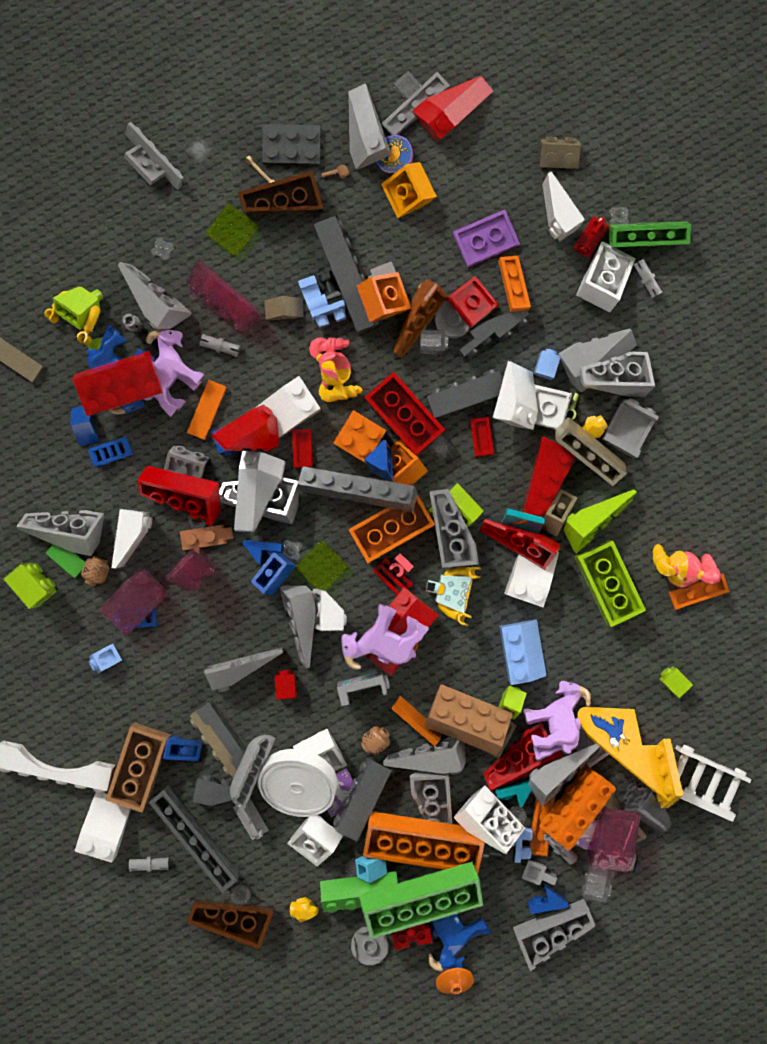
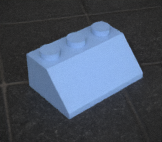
[499,619,546,685]

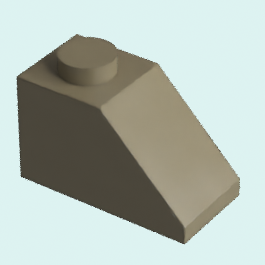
[542,489,577,536]

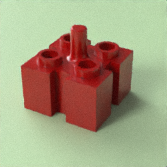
[392,922,432,950]

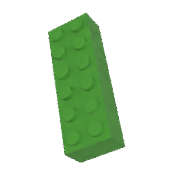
[359,862,483,939]

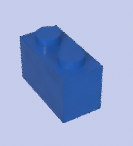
[250,552,296,595]

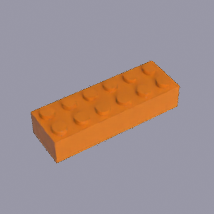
[363,811,485,875]

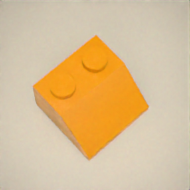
[381,162,437,218]

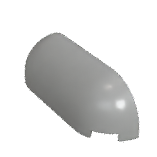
[230,735,275,810]

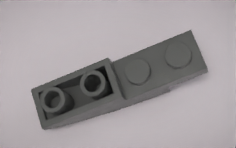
[458,311,529,358]

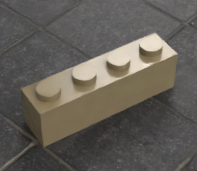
[555,417,627,486]

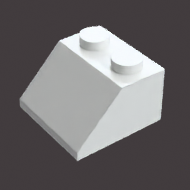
[313,589,347,630]
[293,729,347,771]
[287,815,343,866]

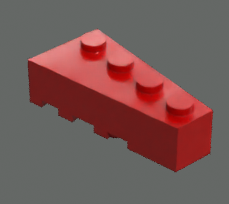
[522,436,576,518]
[137,466,221,526]

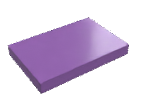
[452,210,520,268]

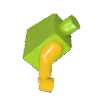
[44,287,103,346]

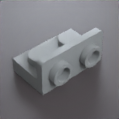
[164,446,209,479]

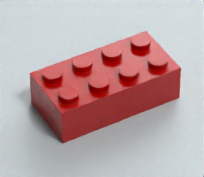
[72,351,163,416]
[365,372,445,456]

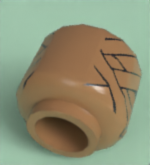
[81,556,110,586]
[361,726,390,755]

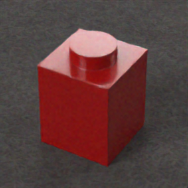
[275,670,297,699]

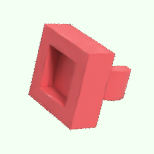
[389,553,414,578]

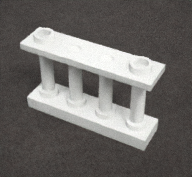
[675,745,751,822]

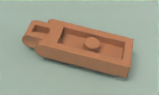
[180,525,234,550]

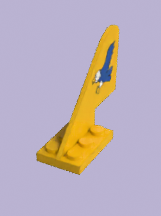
[577,707,683,808]

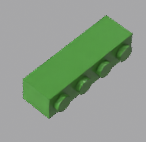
[609,221,691,247]
[320,871,398,912]

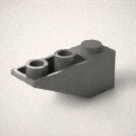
[193,774,256,806]

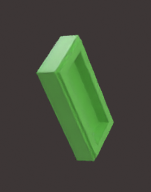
[46,544,86,578]

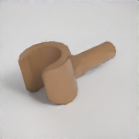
[322,165,350,179]

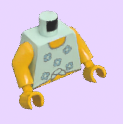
[426,566,481,626]

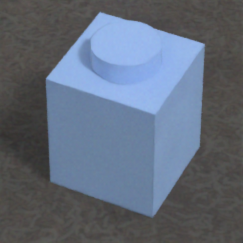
[533,349,560,380]

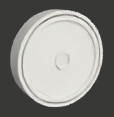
[258,749,338,817]

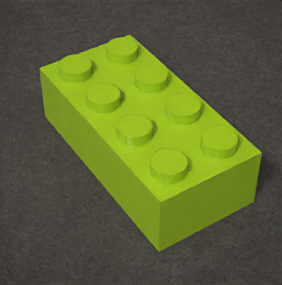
[574,540,646,627]

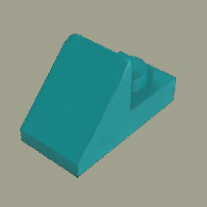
[495,778,531,809]

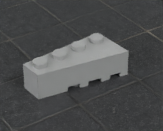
[513,899,595,971]

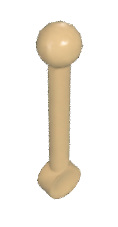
[245,156,275,183]

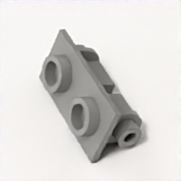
[233,798,269,840]

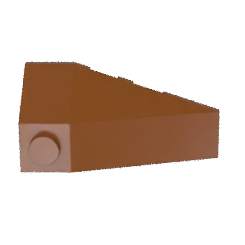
[393,279,448,358]

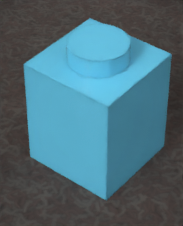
[355,856,387,883]

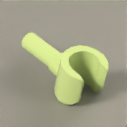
[568,393,579,420]

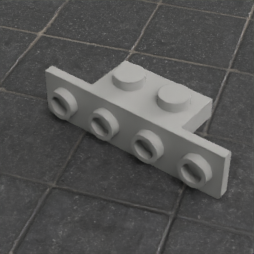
[124,122,183,190]

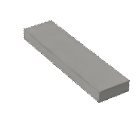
[381,72,450,135]

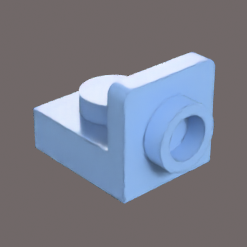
[89,644,122,673]

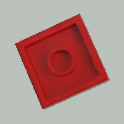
[446,276,499,328]

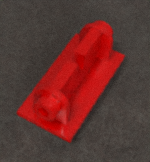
[573,216,609,259]

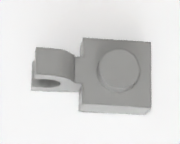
[521,859,557,885]

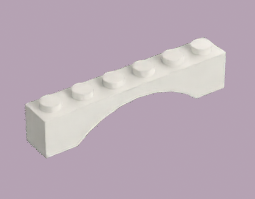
[0,741,116,793]

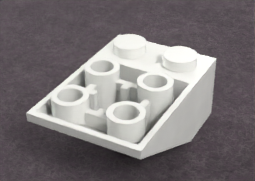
[454,786,525,854]

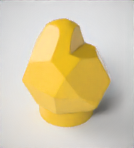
[583,415,609,439]
[290,897,319,922]

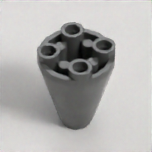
[620,782,672,832]

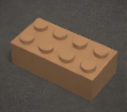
[425,684,513,755]
[106,723,171,812]

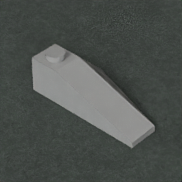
[348,83,392,170]
[118,262,192,330]
[559,328,637,392]
[580,352,655,397]
[234,451,286,532]
[219,477,299,524]
[430,489,479,568]
[16,510,104,556]
[279,586,317,669]
[204,647,284,692]
[383,737,466,774]
[528,743,601,806]
[410,771,453,824]

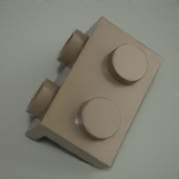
[540,137,581,169]

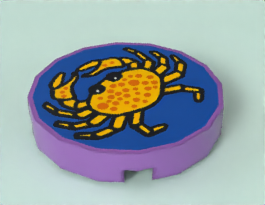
[376,135,414,175]

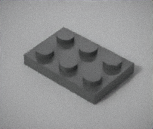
[262,124,321,166]

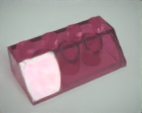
[187,259,262,334]

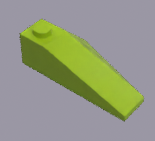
[564,489,637,554]

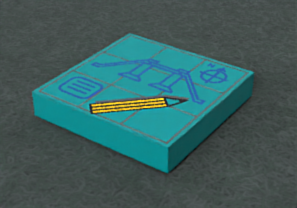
[501,509,545,533]

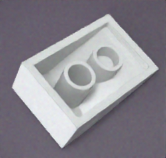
[542,172,585,242]
[576,241,635,312]
[493,361,538,430]
[255,376,321,438]
[112,509,153,568]
[504,552,559,607]
[75,792,131,863]

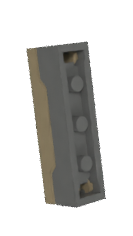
[190,700,246,778]

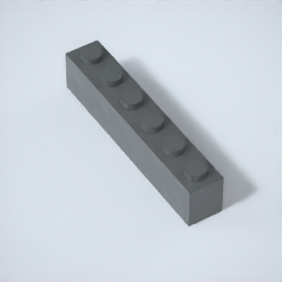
[314,216,379,334]
[298,466,418,512]
[149,785,240,893]

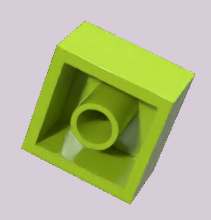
[4,562,57,609]

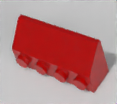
[364,588,439,676]

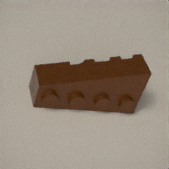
[238,170,324,214]

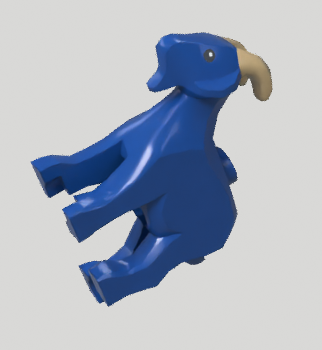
[86,325,155,415]
[429,914,491,972]

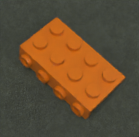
[539,765,616,850]

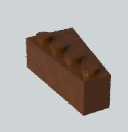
[186,899,274,950]

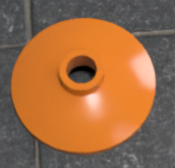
[436,968,474,995]

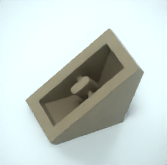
[264,296,304,320]

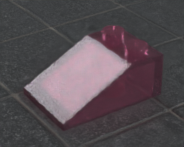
[165,547,217,592]
[99,566,170,637]
[588,808,641,872]

